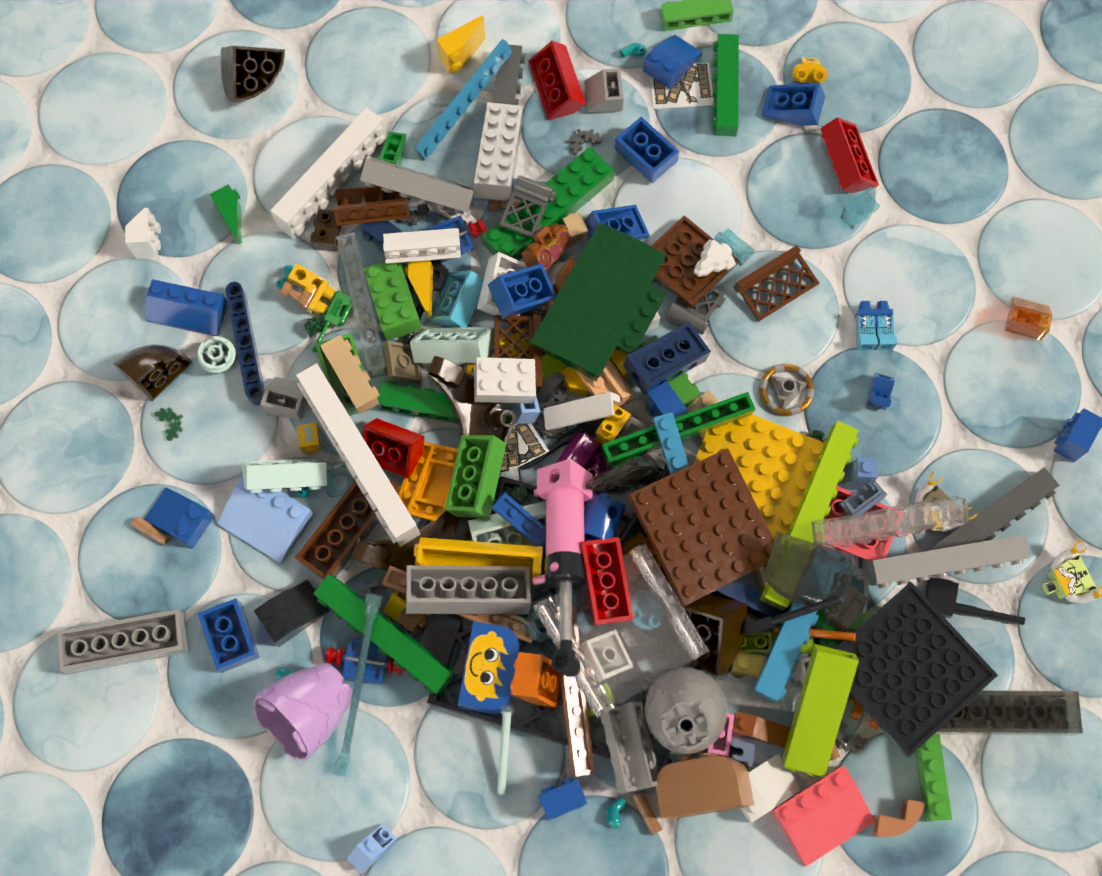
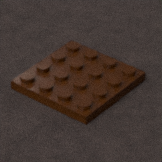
[651,215,739,309]

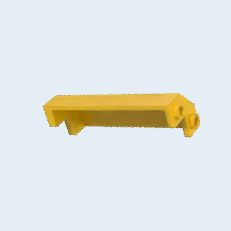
[414,537,543,585]

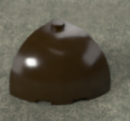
[221,46,285,101]
[113,344,193,401]
[669,595,748,677]

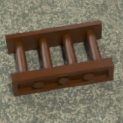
[334,186,410,226]

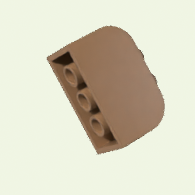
[656,753,754,819]

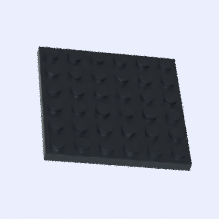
[834,582,998,758]

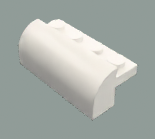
[383,228,461,264]

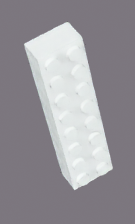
[270,108,387,239]

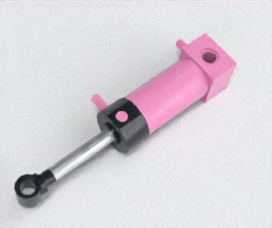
[533,459,593,677]

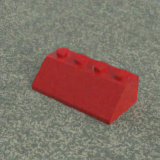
[528,40,586,120]
[820,117,879,193]
[580,537,634,625]

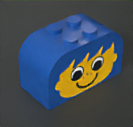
[458,621,520,714]

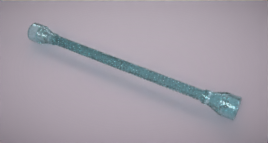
[333,593,383,777]

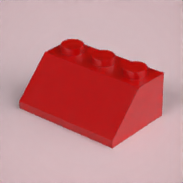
[362,418,425,478]

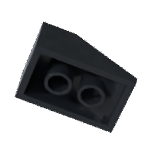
[253,580,330,647]

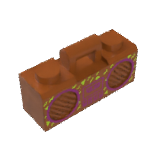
[521,224,573,271]

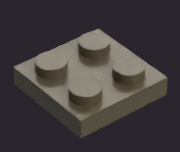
[383,340,422,383]

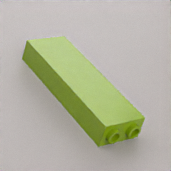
[782,644,859,777]

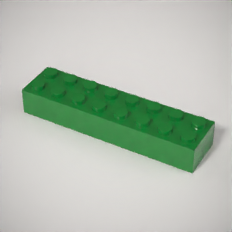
[482,146,614,260]

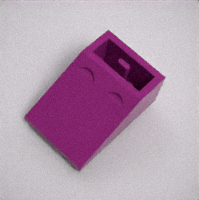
[556,433,627,495]

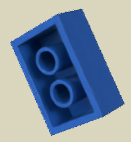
[615,117,679,184]
[487,264,556,319]
[198,598,260,673]

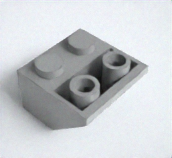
[585,68,624,113]
[260,377,307,421]

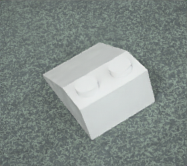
[740,753,801,823]

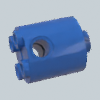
[584,493,626,541]

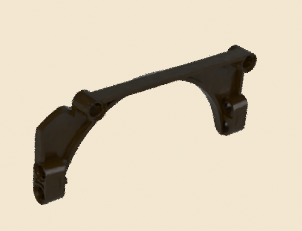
[351,356,516,572]

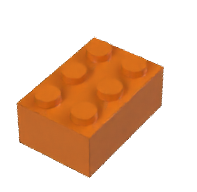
[510,652,561,708]

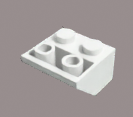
[125,208,161,259]

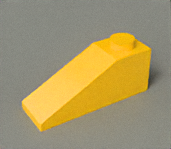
[405,260,433,318]

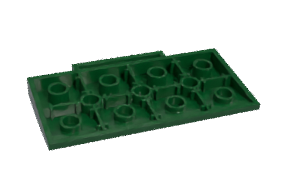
[529,222,667,382]

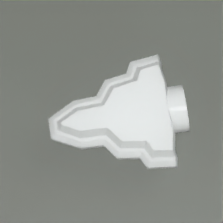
[693,239,736,277]

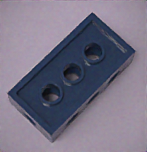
[623,322,711,396]

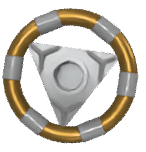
[759,364,815,416]

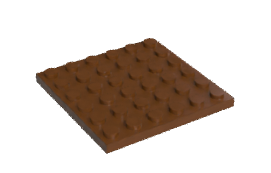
[627,448,780,607]

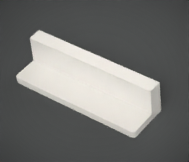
[543,392,620,431]

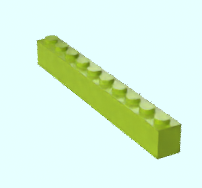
[760,420,859,611]

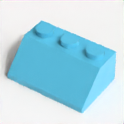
[428,270,484,328]

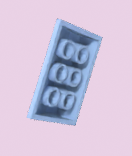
[217,476,315,564]

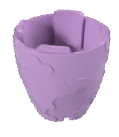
[253,663,352,761]

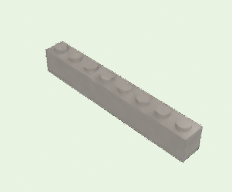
[866,534,1030,588]

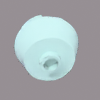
[198,336,236,373]

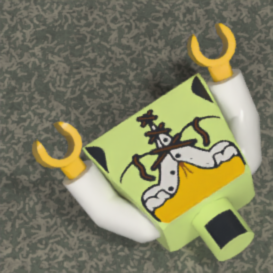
[1042,541,1102,604]

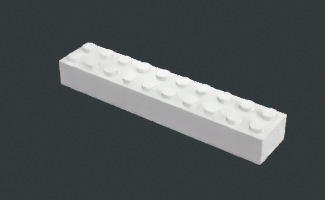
[296,363,421,547]

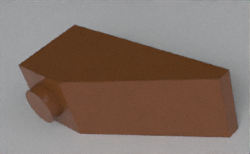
[732,711,790,748]

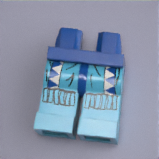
[855,301,897,350]

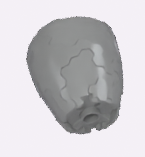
[644,668,728,754]

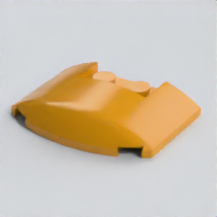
[398,442,458,521]

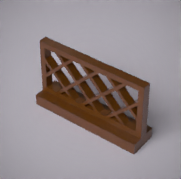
[733,245,820,322]
[494,314,542,393]

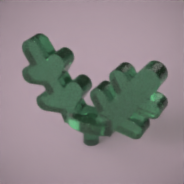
[154,407,183,441]

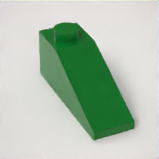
[379,132,407,166]
[209,184,242,244]

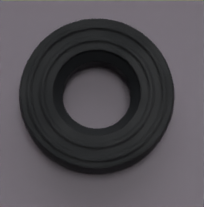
[537,371,565,404]

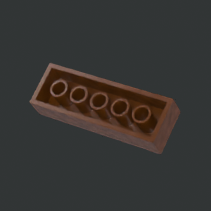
[295,478,400,580]

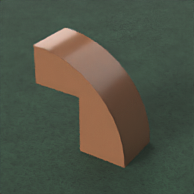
[872,799,925,837]

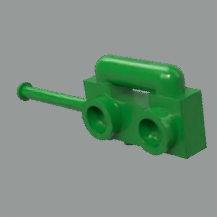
[312,290,354,353]

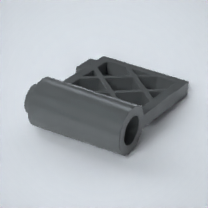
[499,175,556,239]
[665,287,726,335]

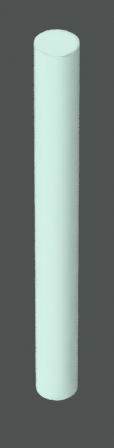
[497,710,511,795]

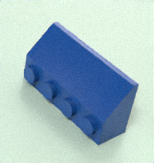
[146,279,228,336]

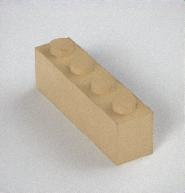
[320,335,380,414]

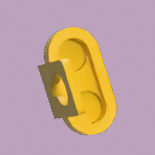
[792,57,828,83]

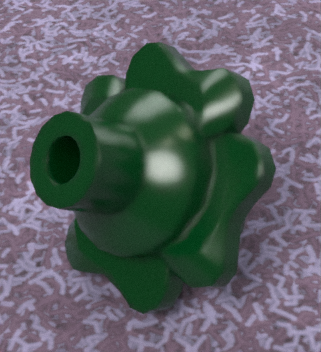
[304,315,324,337]
[806,430,826,442]

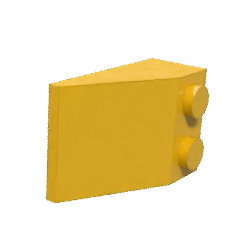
[436,15,486,75]

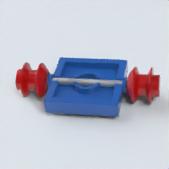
[427,215,486,263]
[324,638,405,685]

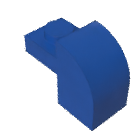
[867,372,895,410]

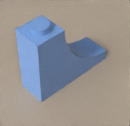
[837,458,878,490]

